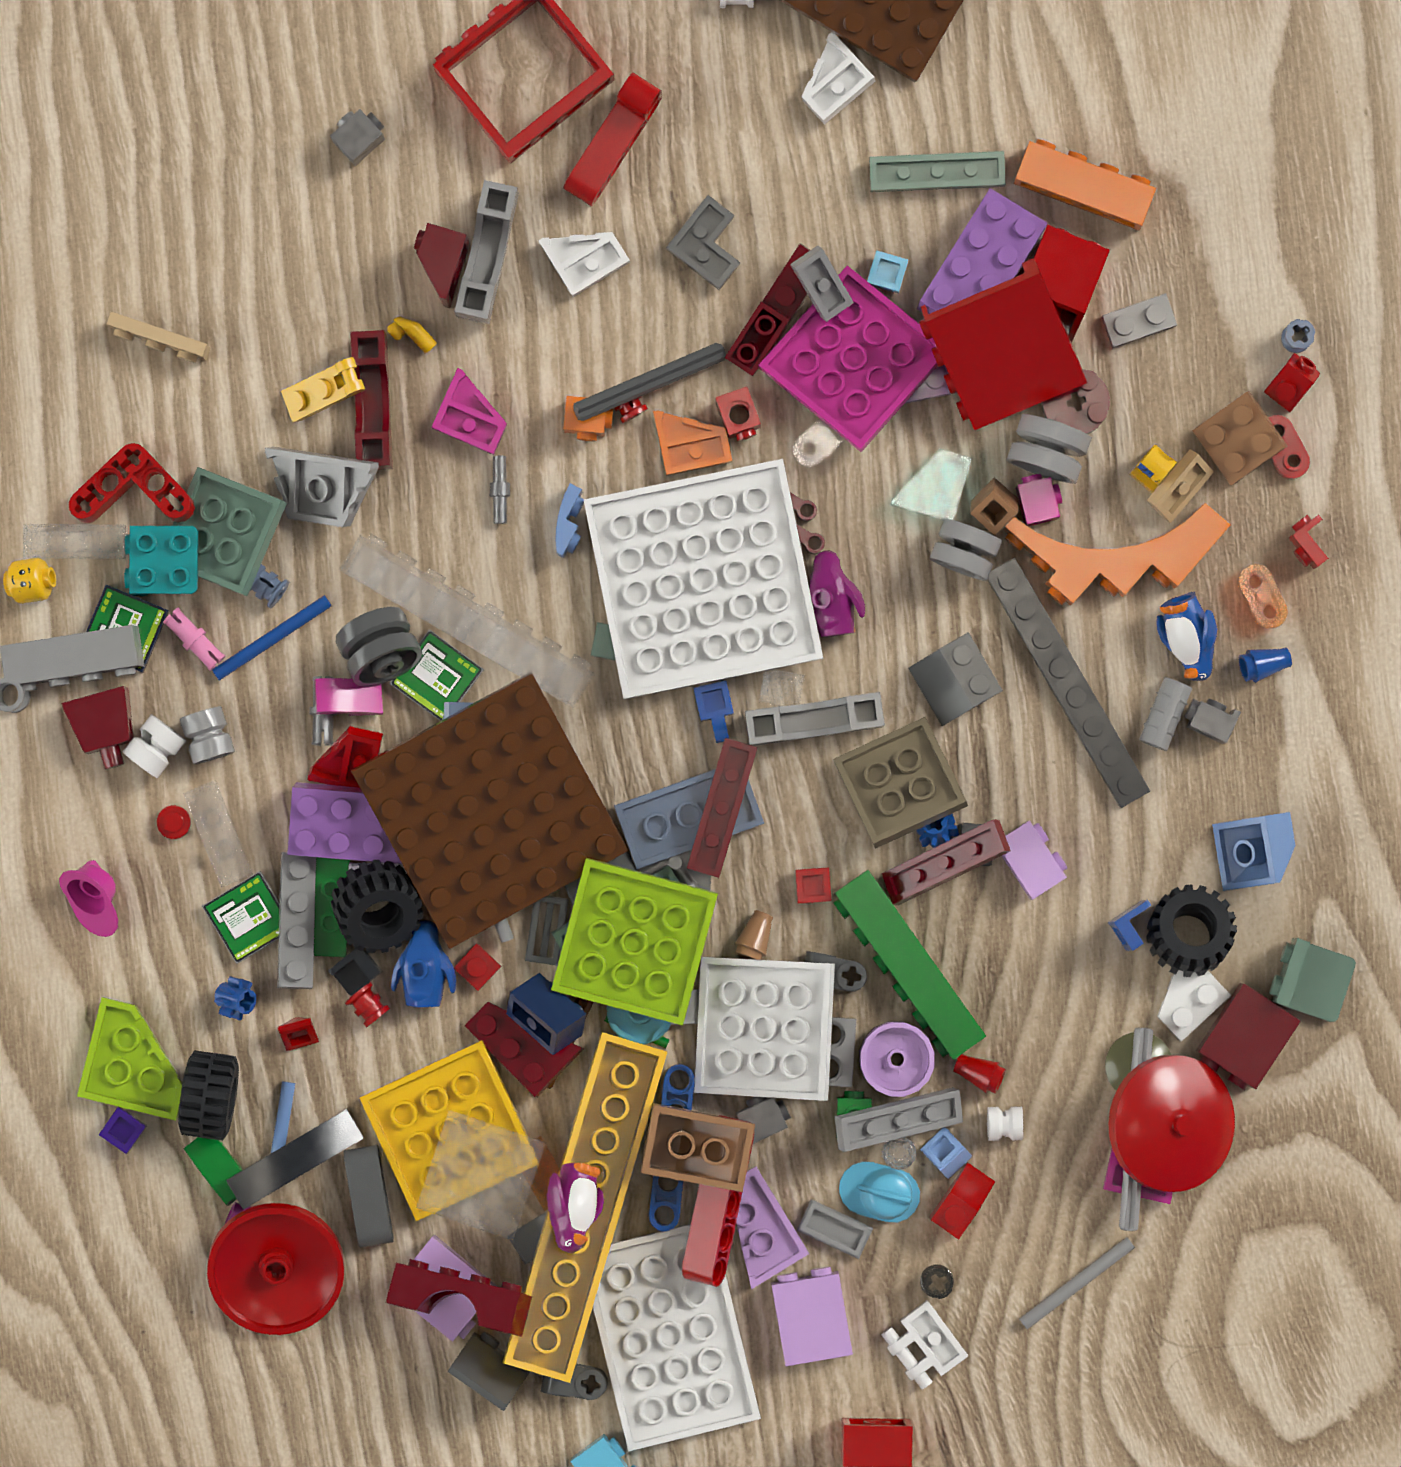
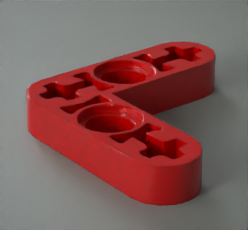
[69,443,195,523]

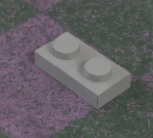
[790,245,854,322]
[1101,293,1177,349]

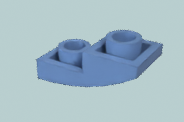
[556,483,584,558]

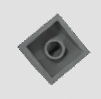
[908,632,1003,726]
[447,1331,530,1411]

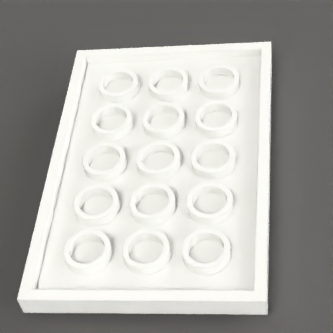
[593,1224,761,1452]

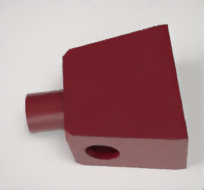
[61,686,134,770]

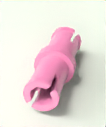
[163,607,225,671]

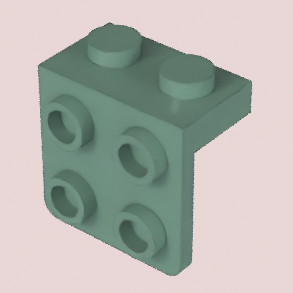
[1269,938,1356,1022]

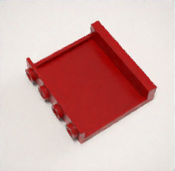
[919,258,1087,430]

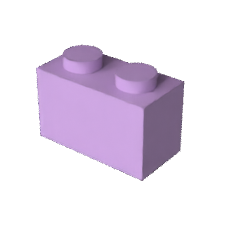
[1002,820,1067,900]

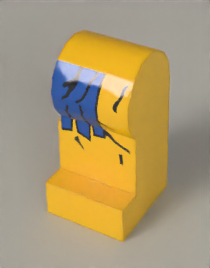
[1129,445,1177,493]

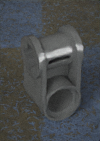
[804,951,867,991]
[541,1363,608,1400]

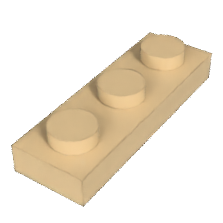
[107,312,211,363]

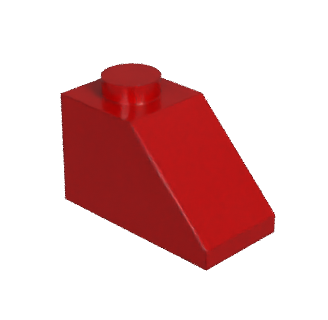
[929,1162,995,1240]

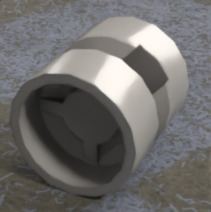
[179,706,235,765]

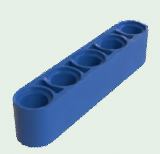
[649,1064,695,1231]

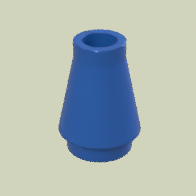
[1239,647,1292,683]

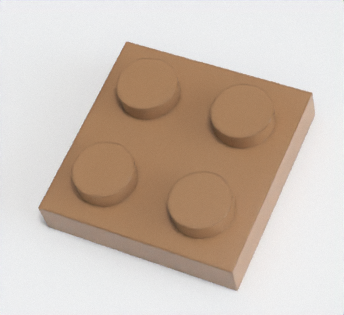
[1192,391,1288,486]

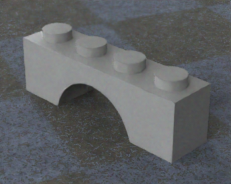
[454,180,519,324]
[745,692,885,746]

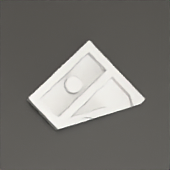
[539,232,630,297]
[1157,970,1231,1042]

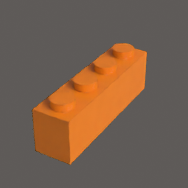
[1013,139,1156,231]

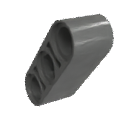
[344,1145,394,1248]

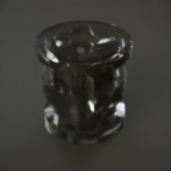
[920,1264,954,1299]

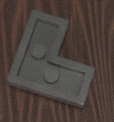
[666,195,740,290]

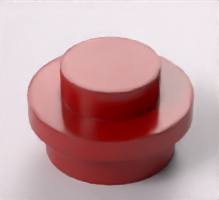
[157,805,191,839]

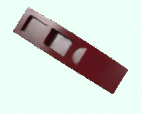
[725,243,810,376]

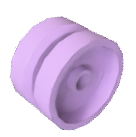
[859,1021,934,1097]

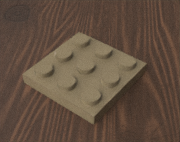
[833,717,968,849]

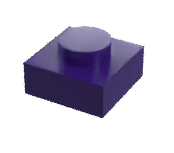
[99,1107,147,1154]

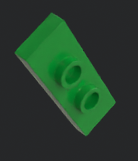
[314,857,351,957]

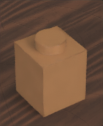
[970,477,1019,535]

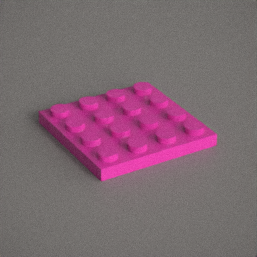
[759,266,938,452]

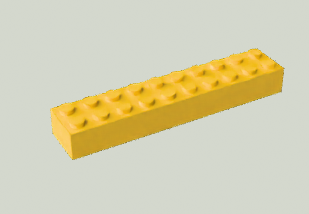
[502,1032,667,1383]

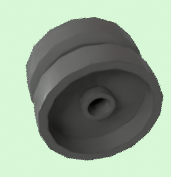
[335,606,422,687]

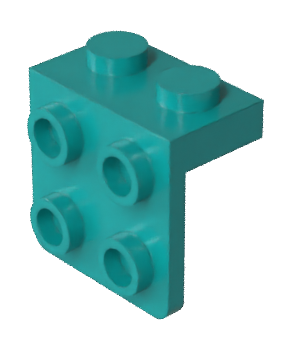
[124,526,198,596]

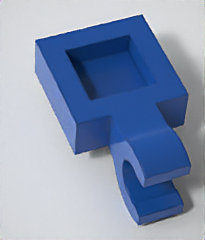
[693,680,734,743]

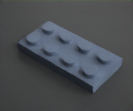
[614,769,764,869]

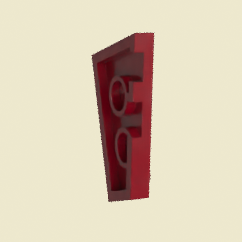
[465,1002,584,1098]

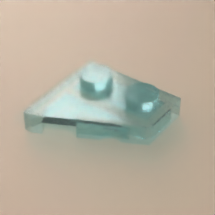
[890,448,972,521]

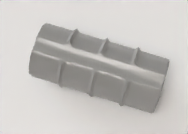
[1139,677,1192,751]

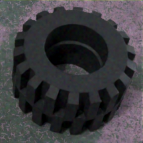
[331,860,423,953]
[1146,884,1237,977]
[178,1050,239,1141]

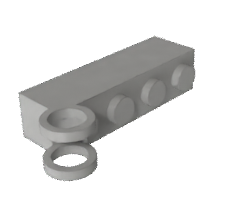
[0,625,145,713]

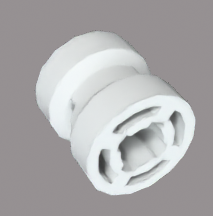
[987,1107,1023,1141]

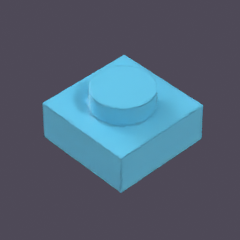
[867,250,908,294]

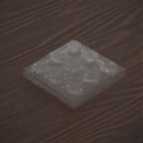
[416,1110,547,1241]

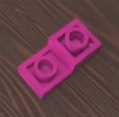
[314,678,383,716]

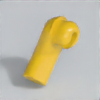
[387,316,437,354]

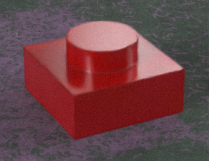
[795,867,832,904]
[454,943,502,991]

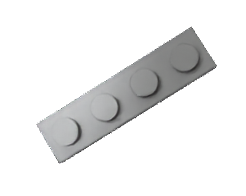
[277,852,316,989]
[834,1087,963,1152]

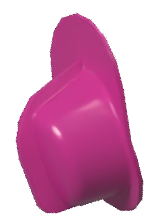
[59,860,118,937]

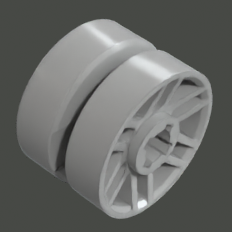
[929,519,1002,581]

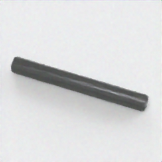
[573,343,726,421]

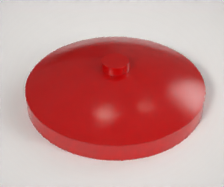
[1108,1055,1235,1192]
[207,1203,344,1335]

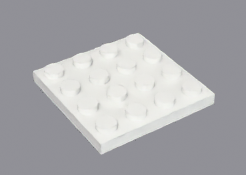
[694,957,835,1101]

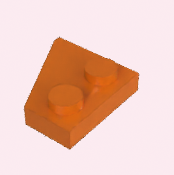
[653,410,732,476]

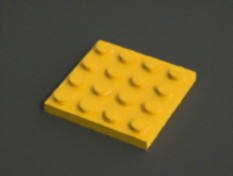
[359,1040,540,1221]

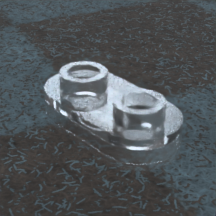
[793,418,847,468]

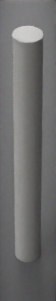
[1019,1237,1135,1330]

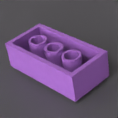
[917,188,1048,314]
[287,782,402,864]

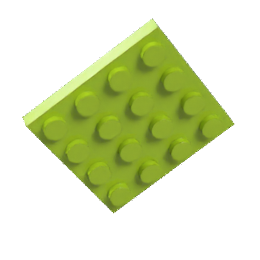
[551,858,718,1026]

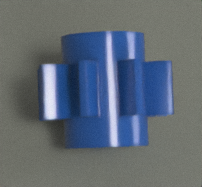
[916,814,959,848]
[214,976,257,1020]

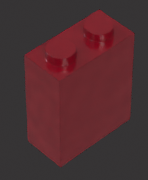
[1196,983,1301,1091]

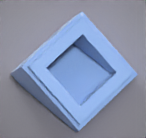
[920,1127,972,1179]

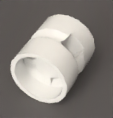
[123,714,186,778]

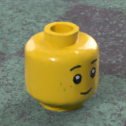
[3,558,56,604]

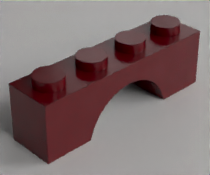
[350,330,393,470]
[386,1259,532,1337]

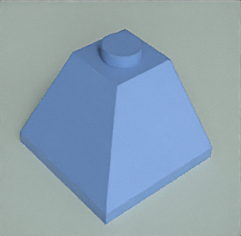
[1212,812,1296,891]

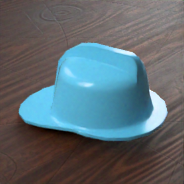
[839,1162,920,1223]

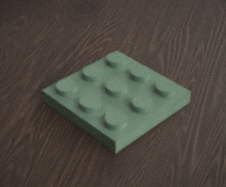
[172,467,287,596]

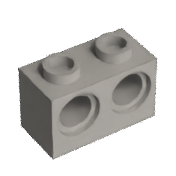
[829,1017,856,1087]

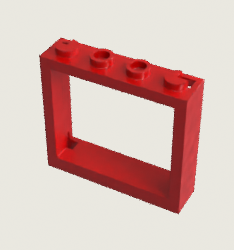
[433,0,615,164]

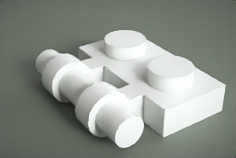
[881,1300,968,1389]

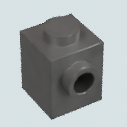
[330,109,385,166]
[736,1097,791,1144]

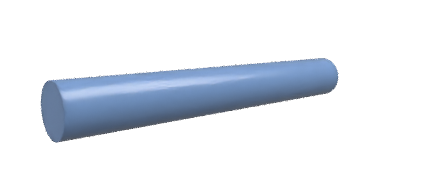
[271,1081,296,1153]

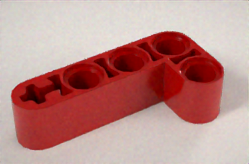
[563,72,662,206]

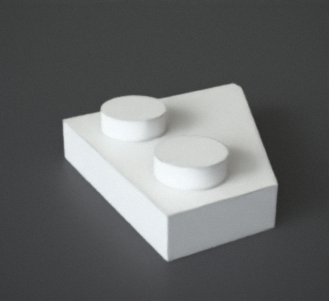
[802,32,875,125]

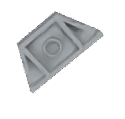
[265,447,379,527]

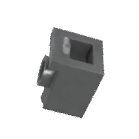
[1185,699,1241,744]

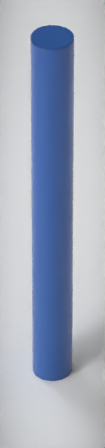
[212,595,332,681]

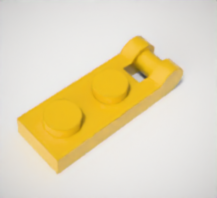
[281,357,365,423]

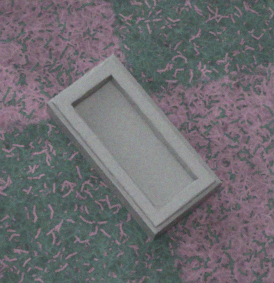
[797,1199,873,1259]

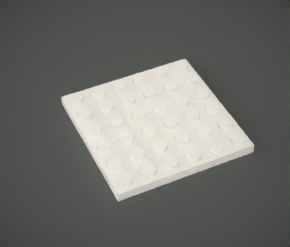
[584,459,824,699]

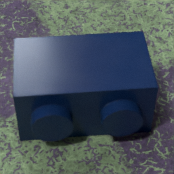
[506,973,586,1055]

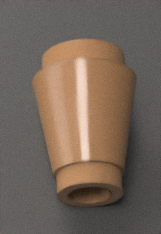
[734,910,773,960]

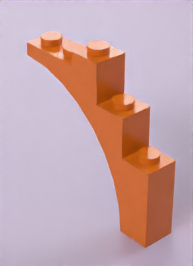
[1003,503,1231,606]

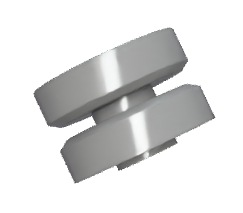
[1006,414,1092,484]

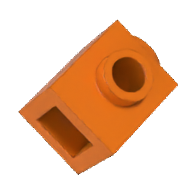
[563,396,614,442]

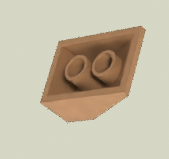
[640,1103,755,1192]

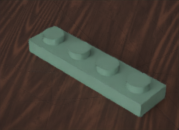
[869,151,1006,192]

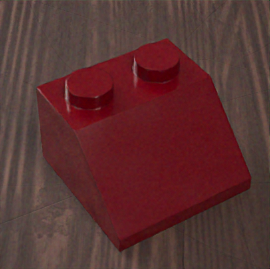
[414,222,470,308]

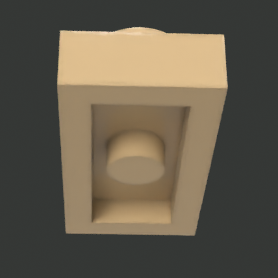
[1147,449,1214,523]

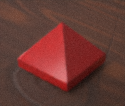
[278,1017,319,1051]

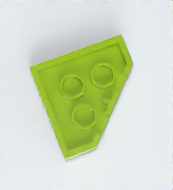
[77,997,183,1121]

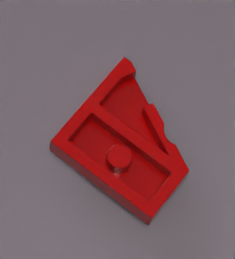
[307,726,383,788]

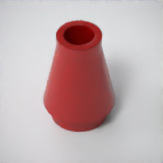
[953,1054,1006,1094]

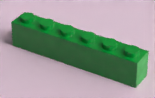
[833,870,986,1060]

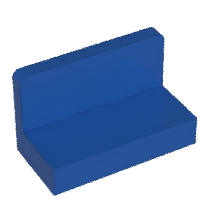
[1108,900,1152,951]

